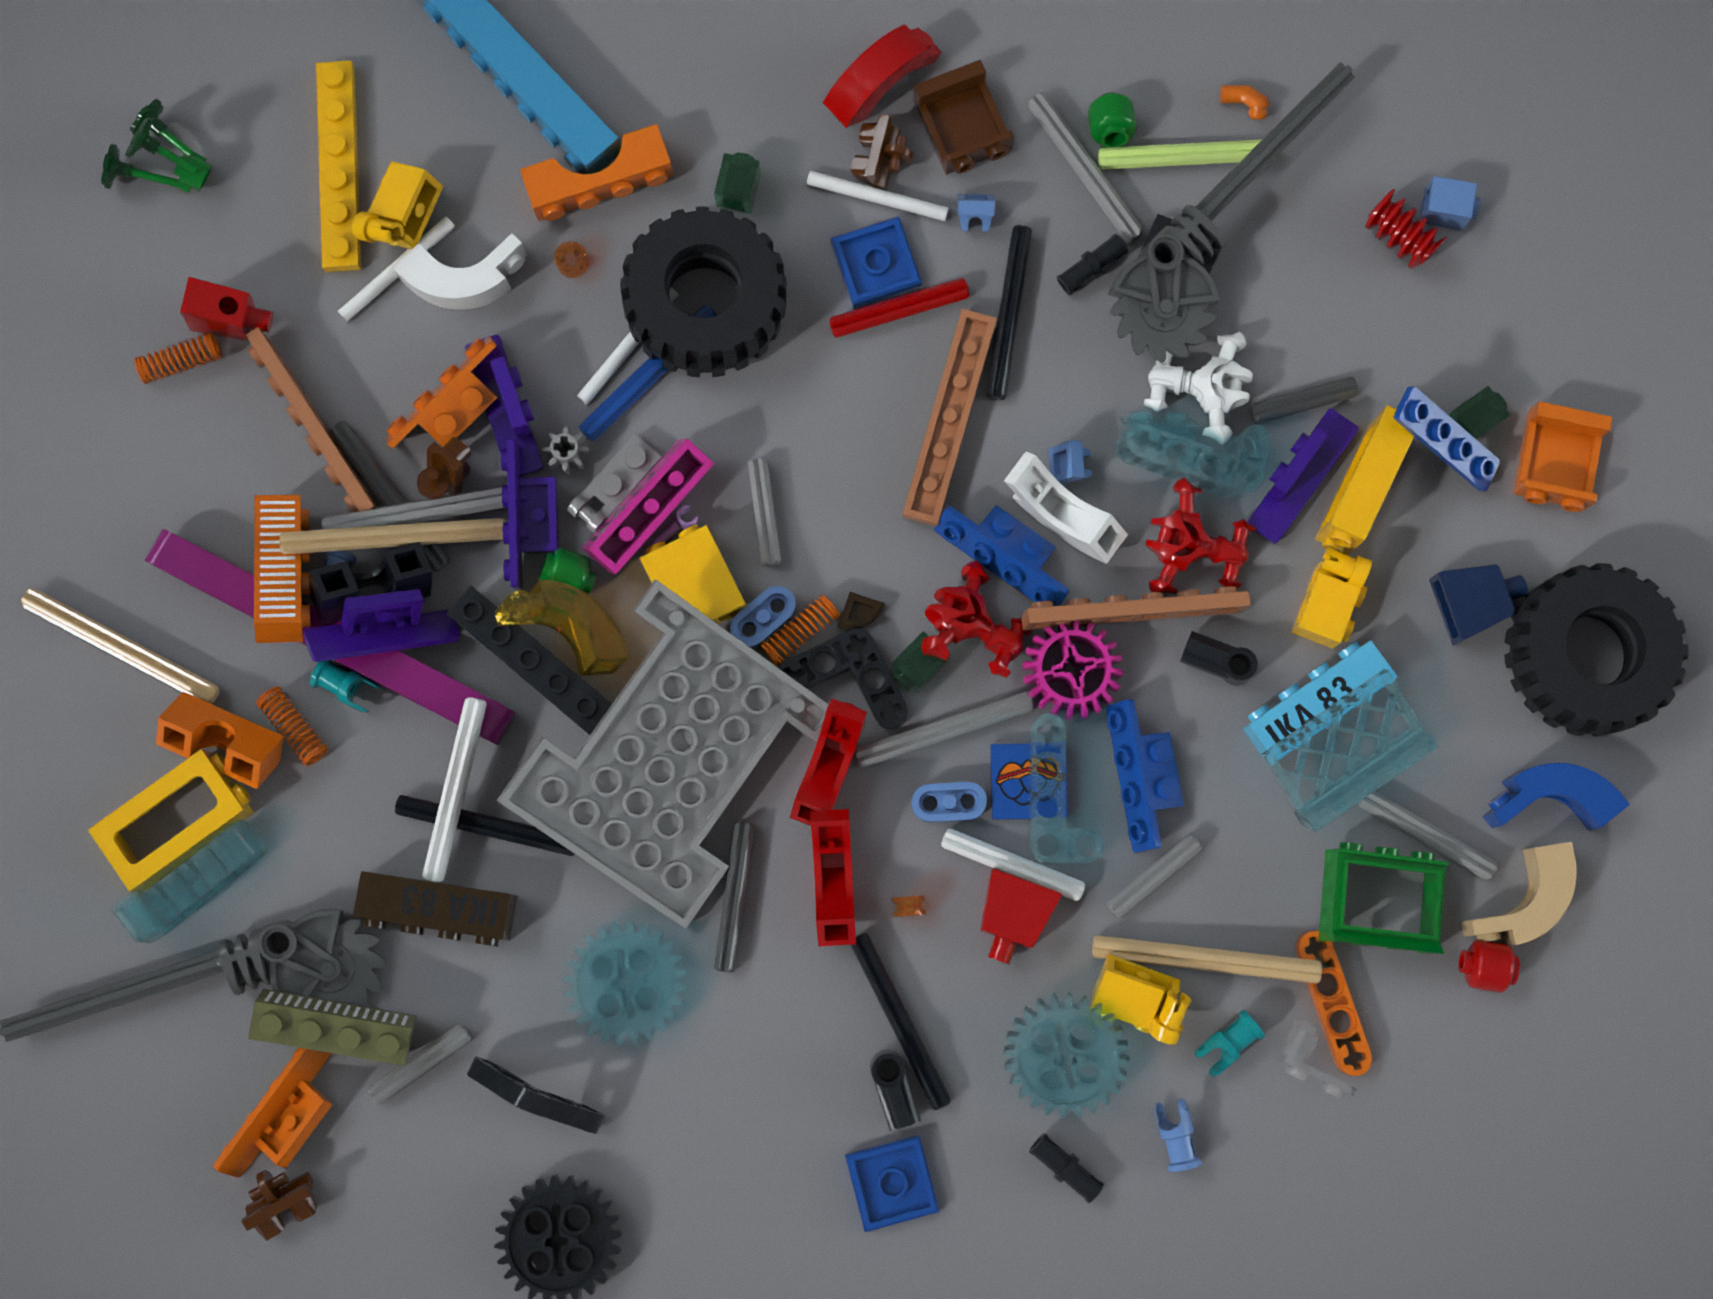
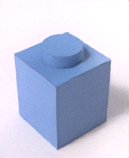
[1420,176,1480,231]

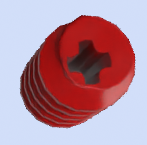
[1365,189,1447,269]

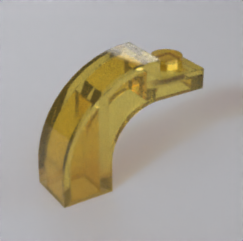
[495,580,629,676]

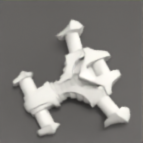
[1144,331,1253,445]

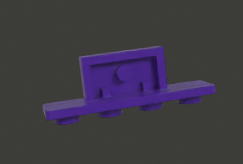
[465,334,544,477]
[1247,408,1359,544]
[501,439,559,590]
[304,589,460,662]

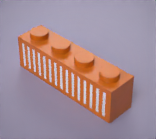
[254,495,311,643]

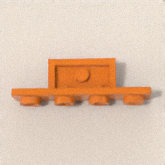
[386,336,497,449]
[213,1048,333,1178]

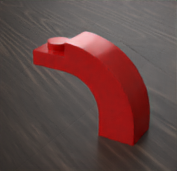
[822,24,942,128]
[790,698,867,826]
[810,809,856,947]

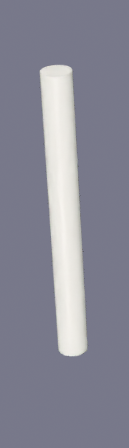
[807,170,949,221]
[338,216,455,322]
[576,287,679,406]

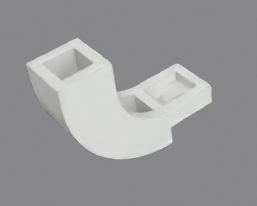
[393,233,528,310]
[1004,452,1128,564]

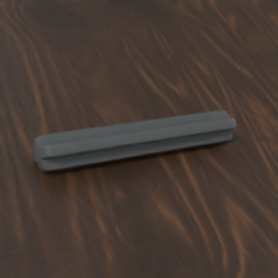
[714,822,755,973]

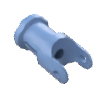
[1155,1098,1202,1172]

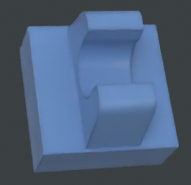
[957,194,995,232]
[1048,440,1092,486]

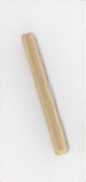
[279,518,505,554]
[21,588,220,704]
[1092,935,1322,984]

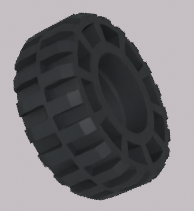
[620,206,787,378]
[1504,563,1689,737]

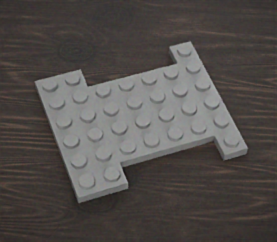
[497,580,829,929]

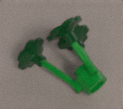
[101,99,212,193]

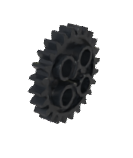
[494,1174,623,1299]

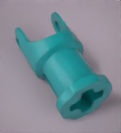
[309,660,382,713]
[1194,1010,1266,1076]

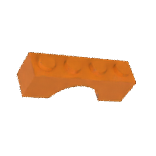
[520,124,674,221]

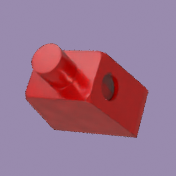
[180,277,273,340]
[980,868,1062,965]

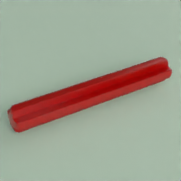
[829,278,969,338]

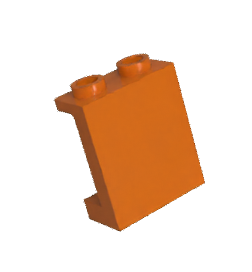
[1513,401,1613,512]

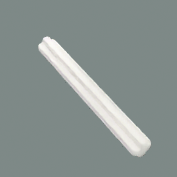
[422,697,487,882]

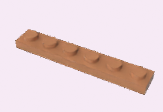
[902,309,997,526]
[246,327,379,512]
[1021,587,1251,630]

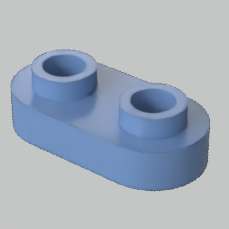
[730,586,796,649]
[911,782,987,823]

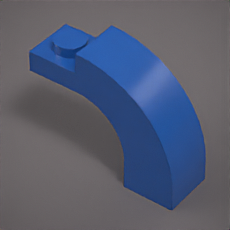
[1482,763,1630,830]

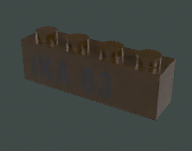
[353,871,518,947]

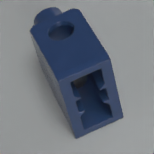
[1429,564,1528,646]

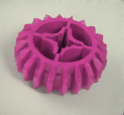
[1022,621,1124,720]

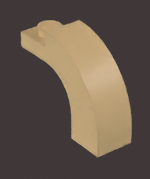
[1461,842,1577,945]

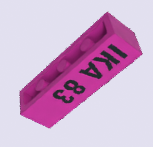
[581,438,714,574]

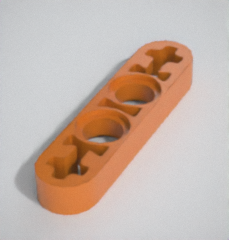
[1295,931,1372,1076]

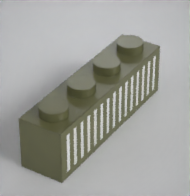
[248,989,417,1066]

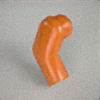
[1220,85,1270,120]

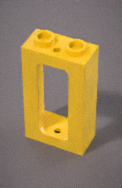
[1315,405,1414,555]
[88,749,254,893]

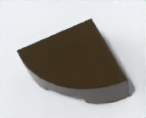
[838,592,885,630]

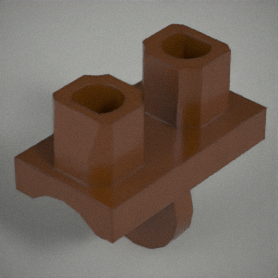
[850,115,914,190]
[417,437,471,499]
[241,1170,317,1241]

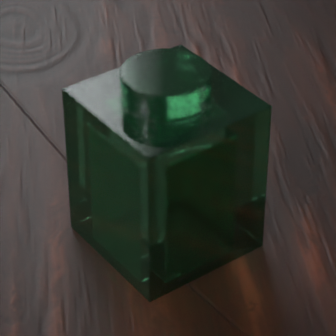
[714,152,761,214]
[1449,386,1511,440]
[891,631,950,693]

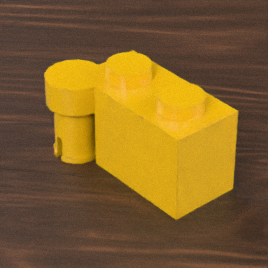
[352,161,444,249]
[1291,547,1372,649]
[1090,954,1192,1045]

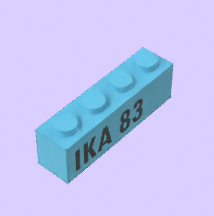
[1243,640,1398,766]

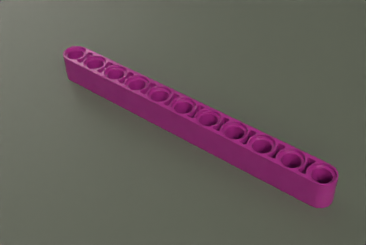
[144,529,516,745]

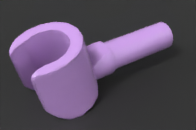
[652,505,698,544]

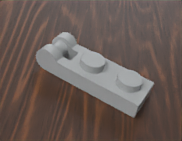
[567,434,662,533]

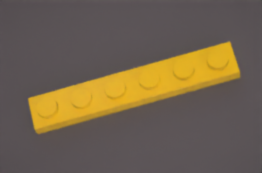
[316,61,361,272]

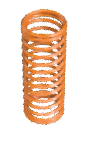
[134,332,222,384]
[760,594,840,666]
[256,686,329,766]

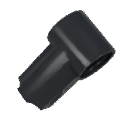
[1180,631,1258,686]
[870,1050,921,1131]

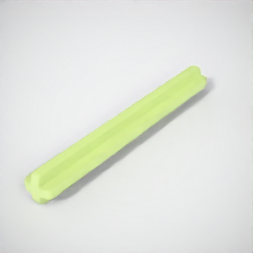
[1098,139,1275,170]

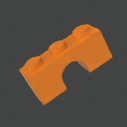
[156,692,284,789]

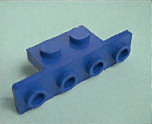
[1394,386,1500,491]
[934,505,1069,606]
[1106,699,1184,853]

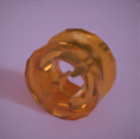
[554,241,589,278]
[891,895,926,917]

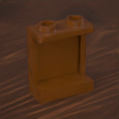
[913,59,1014,175]

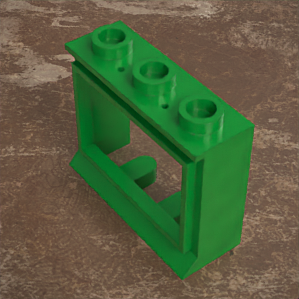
[1318,842,1449,954]

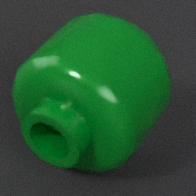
[1088,92,1137,148]
[538,548,596,601]

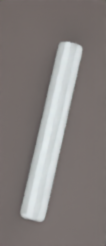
[941,829,1085,901]

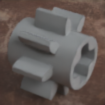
[542,427,591,475]

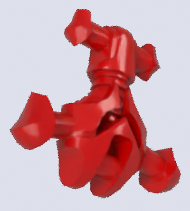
[1145,477,1255,595]
[921,561,1032,678]

